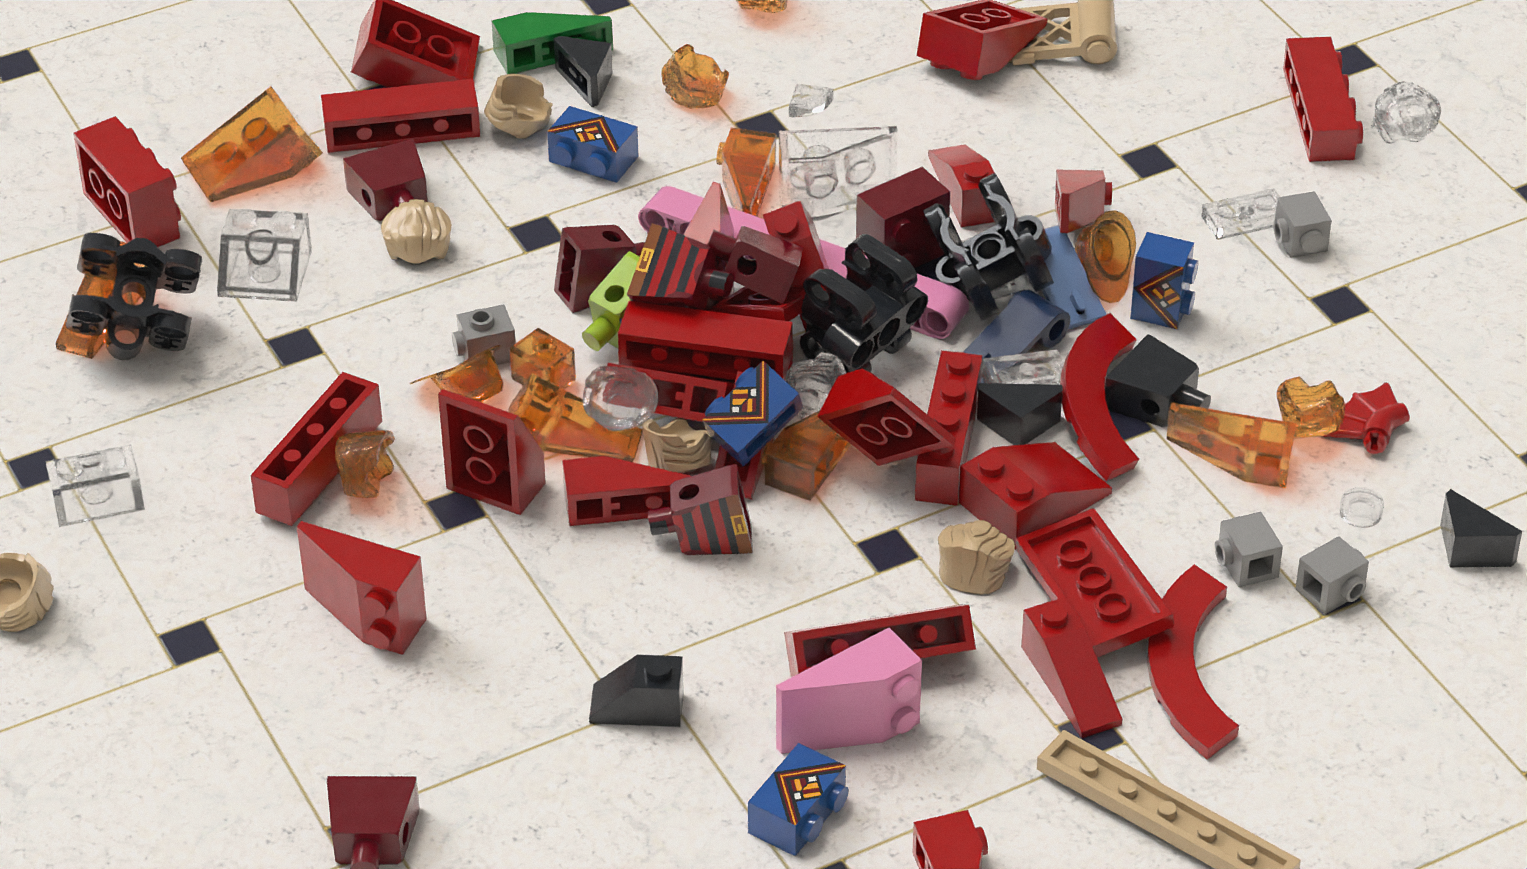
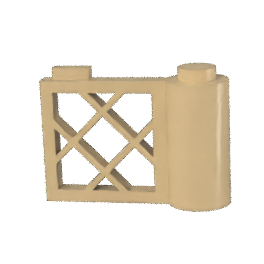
[1008,0,1117,65]

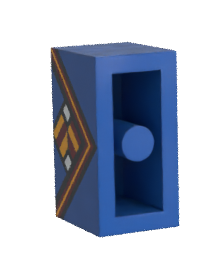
[547,106,639,183]
[1130,232,1199,329]
[702,361,803,466]
[748,743,849,856]

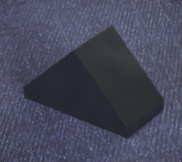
[554,36,613,107]
[977,383,1063,445]
[1440,489,1522,567]

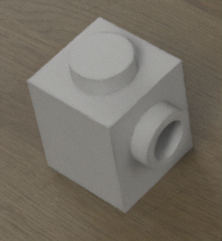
[1273,191,1332,258]
[452,304,517,371]
[1215,511,1283,587]
[1295,536,1369,614]

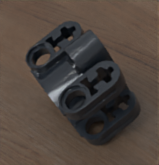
[923,172,1054,321]
[66,233,203,360]
[799,234,928,377]

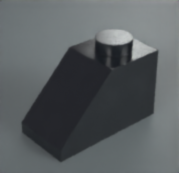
[589,654,684,727]

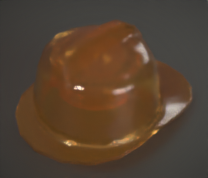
[1074,210,1136,303]
[410,345,504,403]

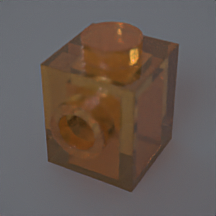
[510,328,576,401]

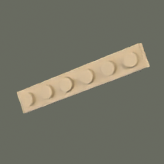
[1036,730,1301,869]

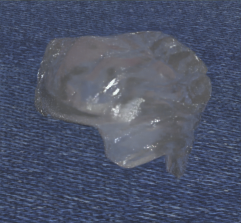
[1371,81,1441,144]
[786,352,846,430]
[583,366,658,431]

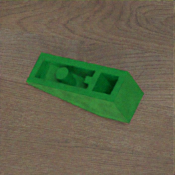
[491,12,613,74]

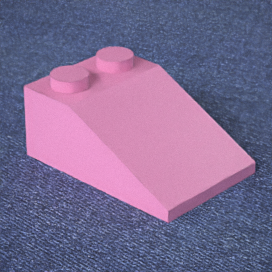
[776,628,922,754]

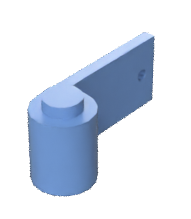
[1023,225,1107,329]

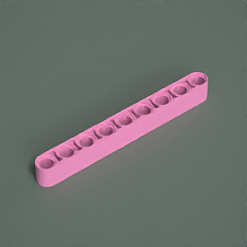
[638,186,970,339]

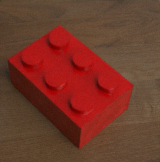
[73,116,181,248]

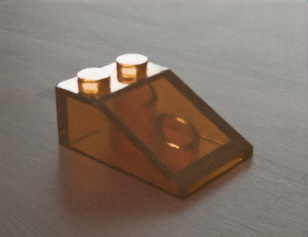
[181,86,323,202]

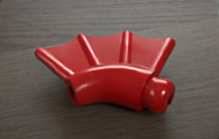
[1319,382,1410,454]

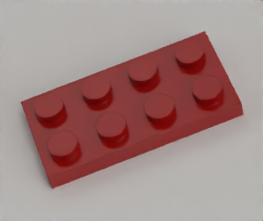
[1015,508,1174,658]

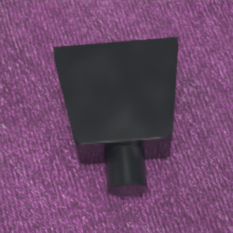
[1105,334,1211,427]

